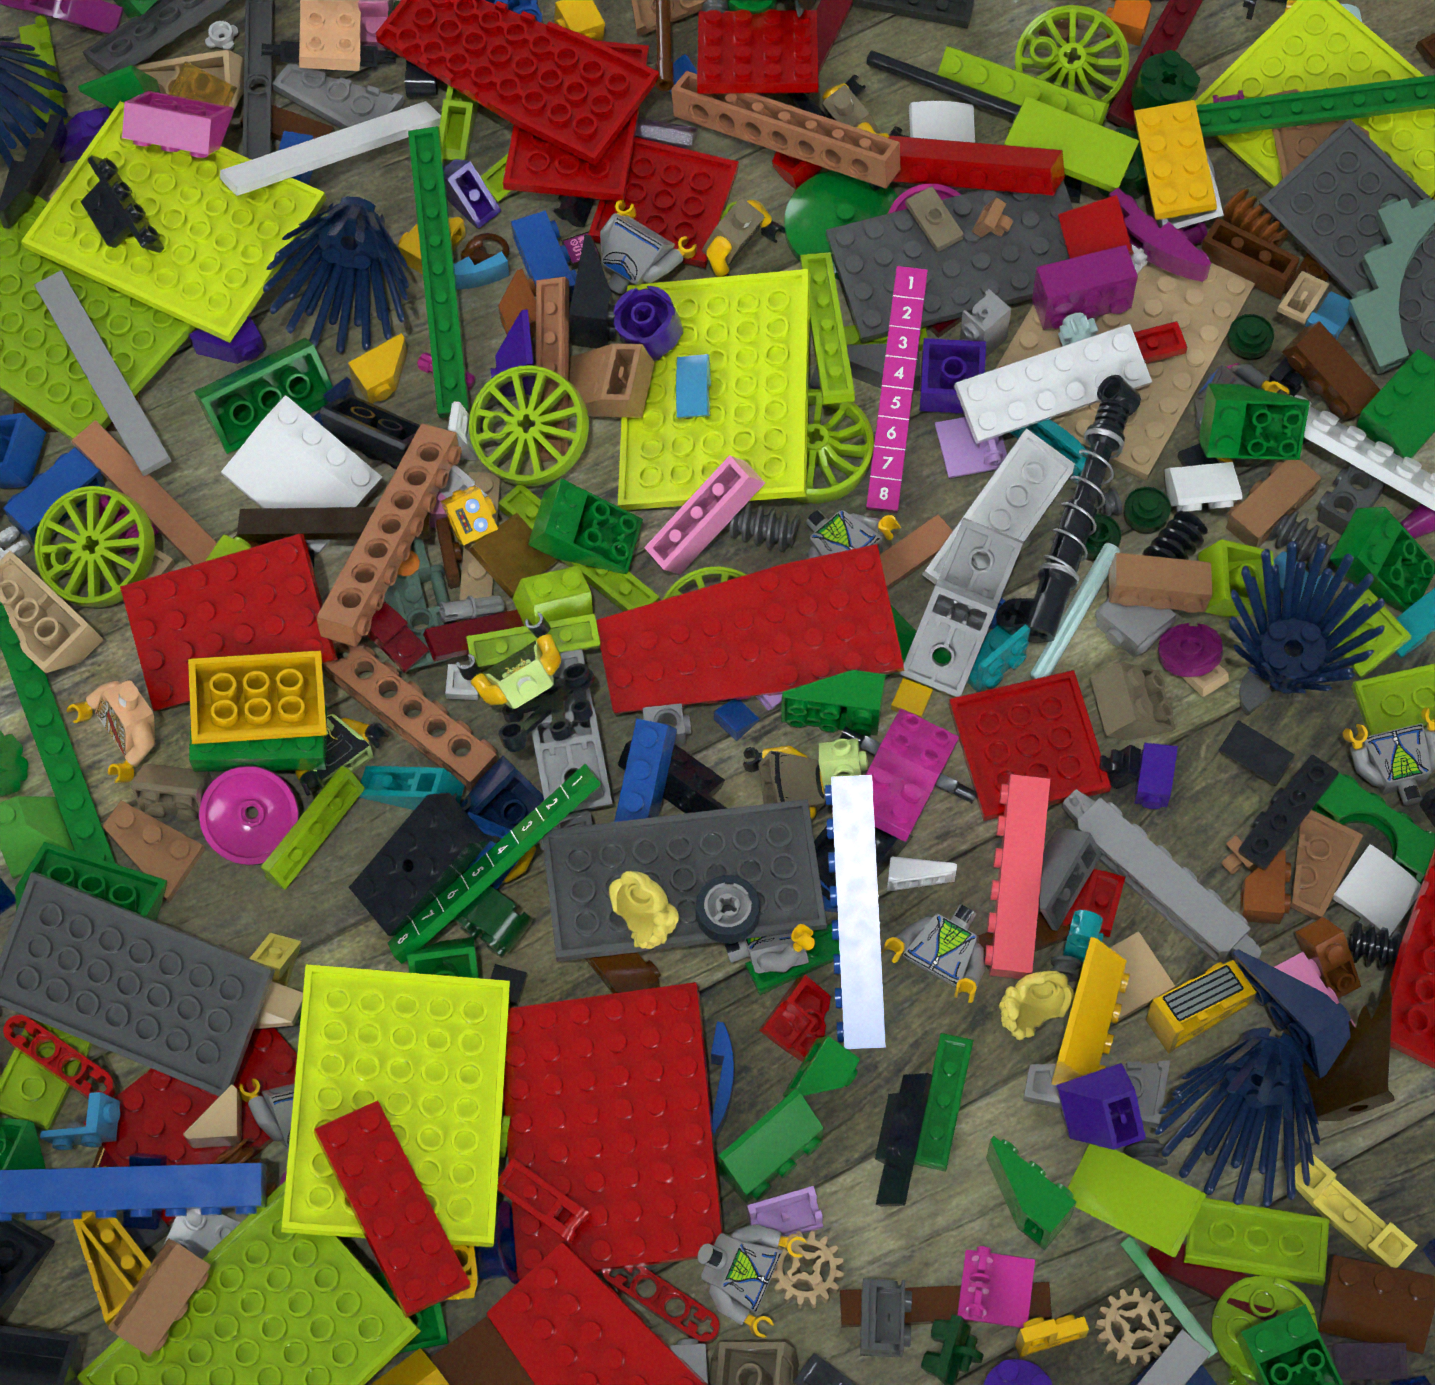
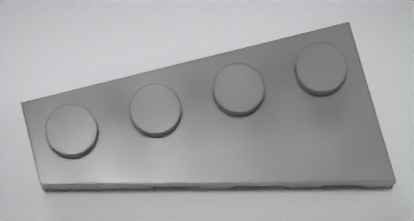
[272,62,405,129]
[1023,1061,1170,1128]

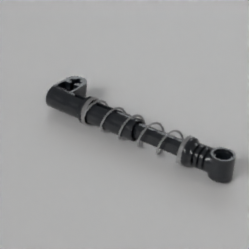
[996,375,1141,642]

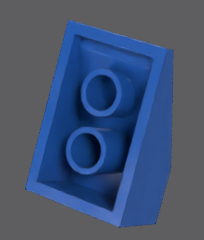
[0,413,46,489]

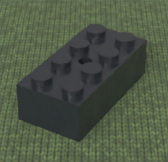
[349,793,490,936]

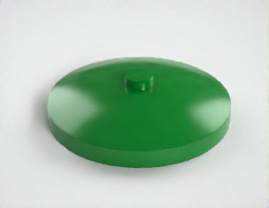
[784,170,898,280]

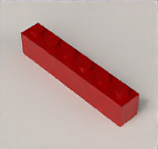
[888,136,1065,196]

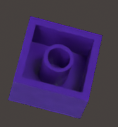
[919,338,986,414]

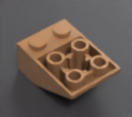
[568,344,655,418]

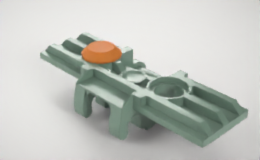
[384,539,454,669]

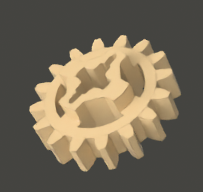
[770,1231,844,1309]
[1095,1288,1173,1367]

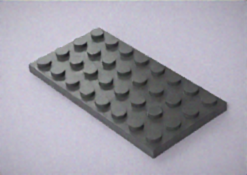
[1259,119,1435,360]
[825,181,1073,343]
[542,799,827,962]
[0,872,276,1097]

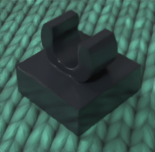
[553,195,593,227]
[1269,357,1304,397]
[1099,745,1141,789]

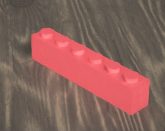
[984,774,1050,979]

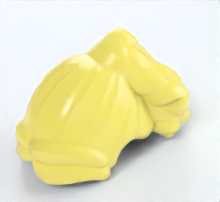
[609,871,679,949]
[999,971,1074,1040]

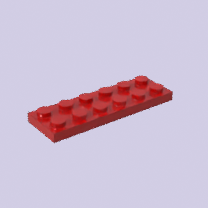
[314,1100,471,1318]

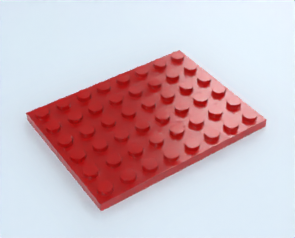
[503,982,723,1281]

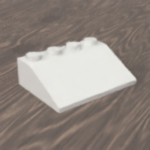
[221,395,382,555]

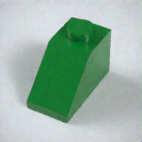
[782,1036,860,1097]

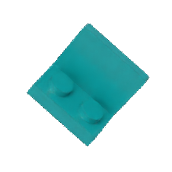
[967,624,1030,692]

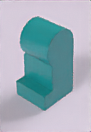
[1063,910,1104,962]

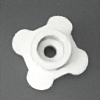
[205,21,238,50]

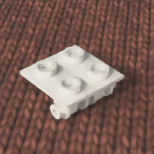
[163,1209,240,1259]

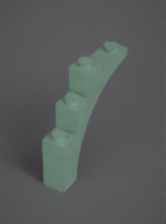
[1348,197,1435,375]

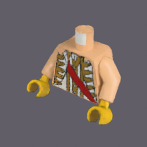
[67,680,155,783]

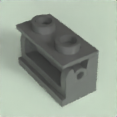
[860,1278,912,1358]

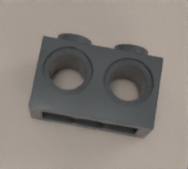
[1317,464,1386,535]

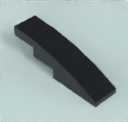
[0,114,68,229]

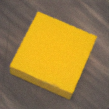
[891,678,933,718]

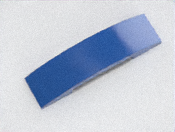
[711,1021,734,1144]

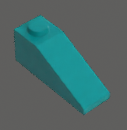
[359,766,465,810]

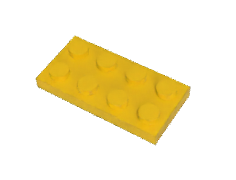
[1134,100,1217,220]

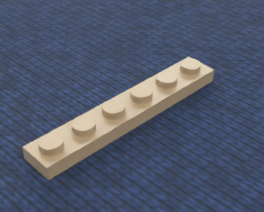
[458,472,501,622]

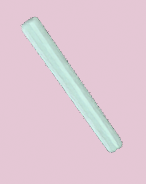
[1031,543,1120,679]

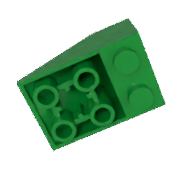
[1199,383,1310,460]
[528,478,643,574]
[1330,507,1435,613]
[781,670,885,737]
[986,1136,1076,1250]
[1236,1304,1344,1385]

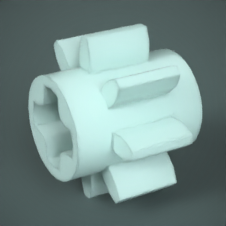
[1058,313,1098,346]

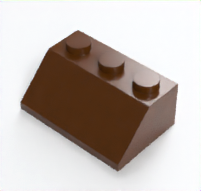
[1318,1255,1435,1355]

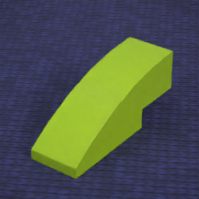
[439,85,479,161]

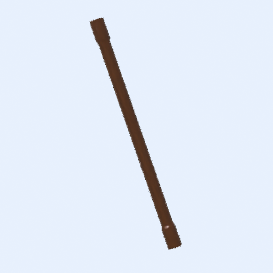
[655,0,674,91]

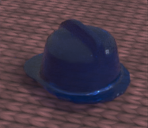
[474,1201,520,1284]

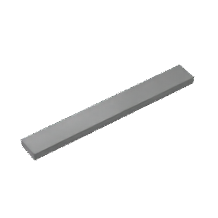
[34,270,172,476]

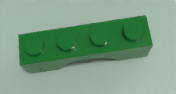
[1312,773,1435,884]

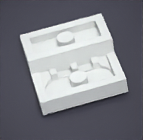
[909,101,975,143]
[1332,844,1422,938]

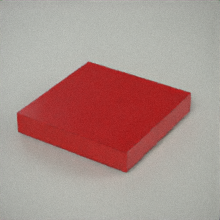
[1058,195,1134,259]

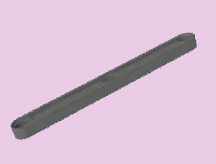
[243,0,274,160]

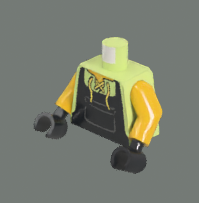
[456,612,561,709]
[295,714,389,796]

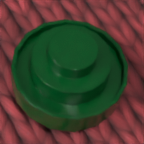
[1227,314,1274,359]
[1123,486,1171,533]
[1083,514,1121,560]

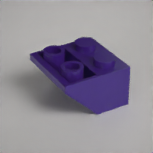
[1056,1063,1146,1150]

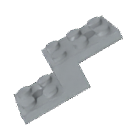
[900,518,1024,697]
[528,649,612,813]

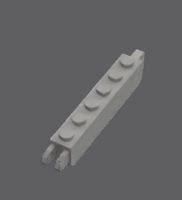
[1062,789,1262,962]

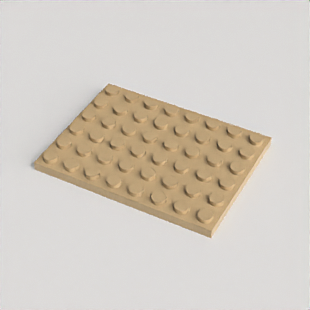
[995,261,1255,481]

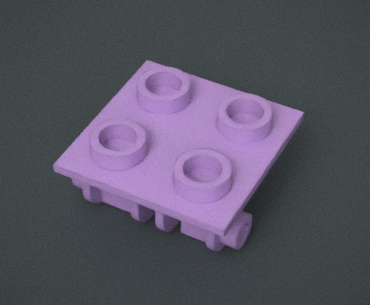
[935,417,1007,478]

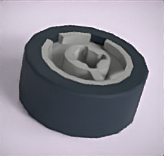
[696,875,760,944]

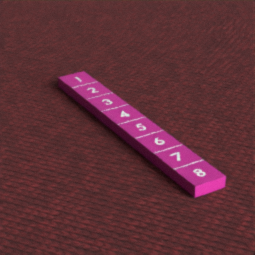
[866,266,928,513]

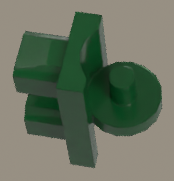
[921,1314,984,1385]

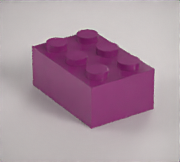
[1032,245,1138,330]

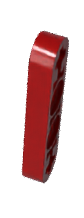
[3,1015,116,1100]
[602,1266,720,1345]

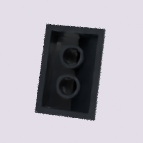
[320,393,420,469]

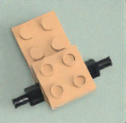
[261,0,396,71]

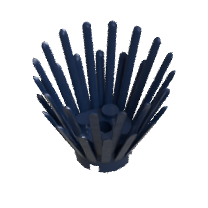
[0,36,68,169]
[263,196,409,353]
[1229,541,1385,694]
[1155,1027,1320,1207]

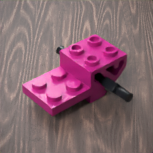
[840,708,977,842]

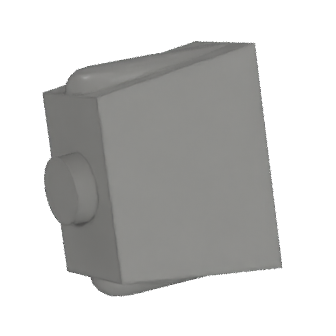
[1095,598,1177,658]

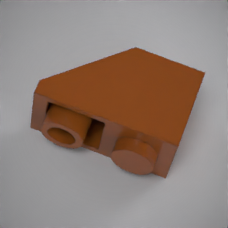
[498,269,536,339]
[1240,850,1291,924]
[1295,917,1361,999]

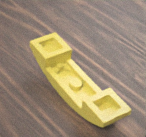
[1295,1154,1418,1268]

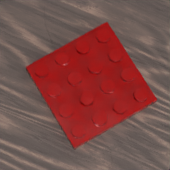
[697,9,818,94]
[588,137,739,268]
[948,670,1111,821]

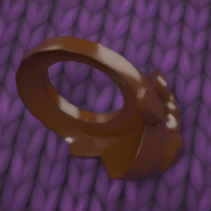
[460,233,509,265]

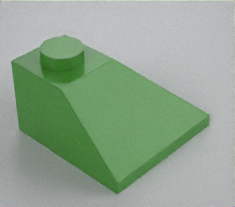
[0,796,74,879]

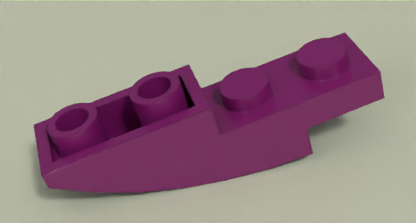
[0,0,124,34]
[1108,188,1211,282]

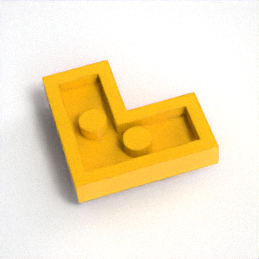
[1015,1315,1089,1358]

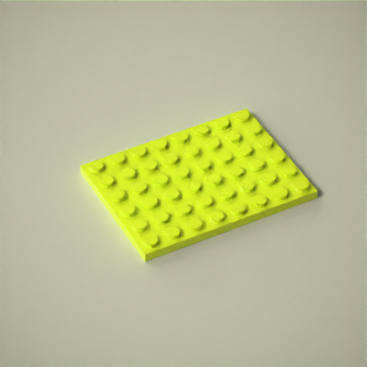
[1195,0,1435,198]
[21,101,327,343]
[618,269,811,510]
[281,964,510,1247]

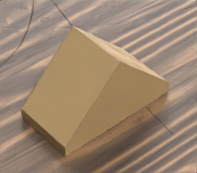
[1277,271,1330,326]
[183,1084,242,1148]

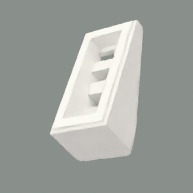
[448,401,481,461]
[887,856,957,891]

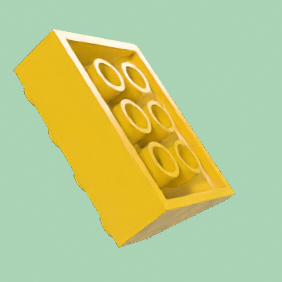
[188,651,327,744]

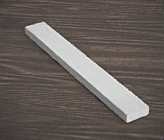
[220,101,441,196]

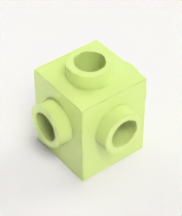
[819,738,869,789]

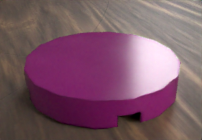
[1158,623,1223,677]

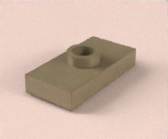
[905,186,964,253]

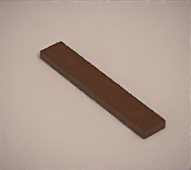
[840,1282,1052,1328]

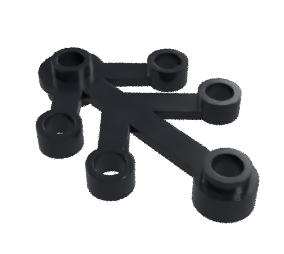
[498,663,595,752]

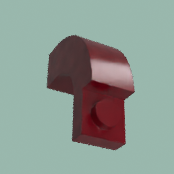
[366,601,429,674]

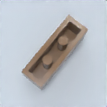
[1226,460,1322,548]
[1109,553,1212,613]
[108,1238,211,1356]

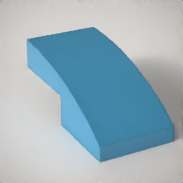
[454,251,510,290]
[676,354,711,418]

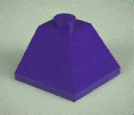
[490,309,535,397]

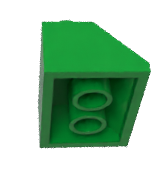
[1356,349,1435,459]
[718,1088,824,1204]

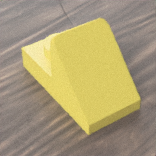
[249,933,302,986]

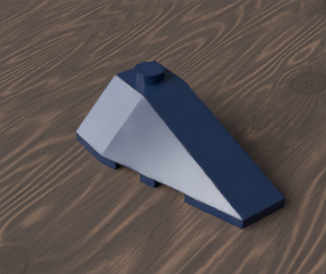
[460,756,544,830]
[1233,949,1351,1078]

